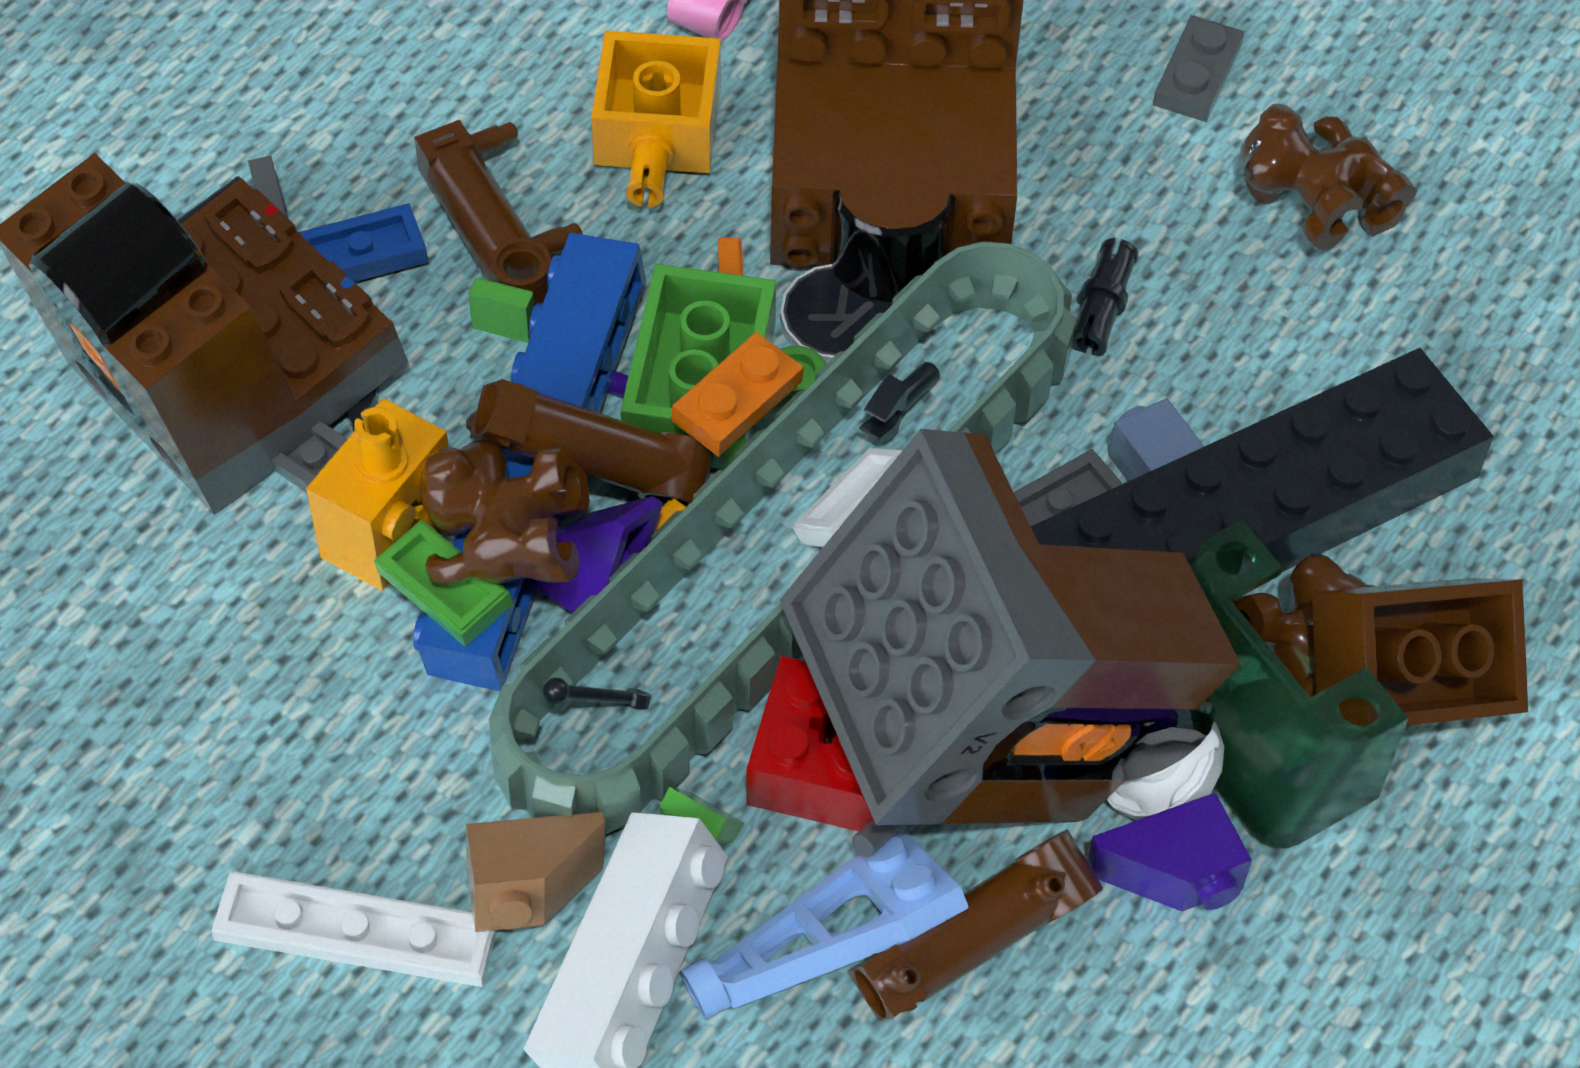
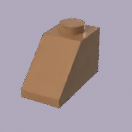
[466,812,605,932]

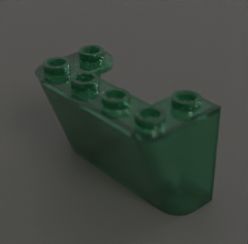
[1189,520,1409,849]

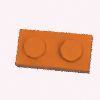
[671,332,804,457]

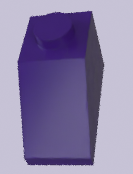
[535,496,663,613]
[1087,792,1252,912]

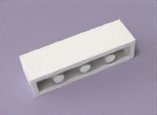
[524,812,728,1068]

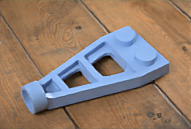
[680,831,969,1020]

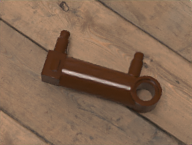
[414,119,583,305]
[466,379,714,507]
[848,829,1104,1021]

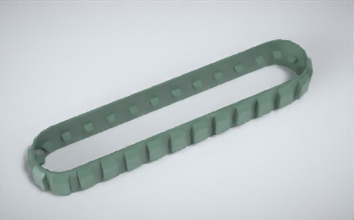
[489,242,1077,835]

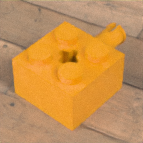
[591,30,721,208]
[306,398,449,591]

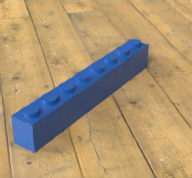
[413,232,646,691]

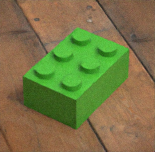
[620,264,776,469]

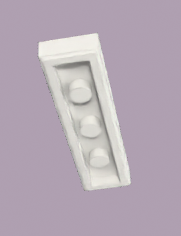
[211,871,497,987]

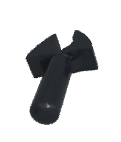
[859,362,940,442]

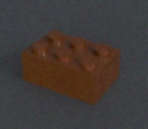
[1312,578,1528,730]

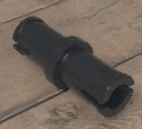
[1072,238,1139,356]

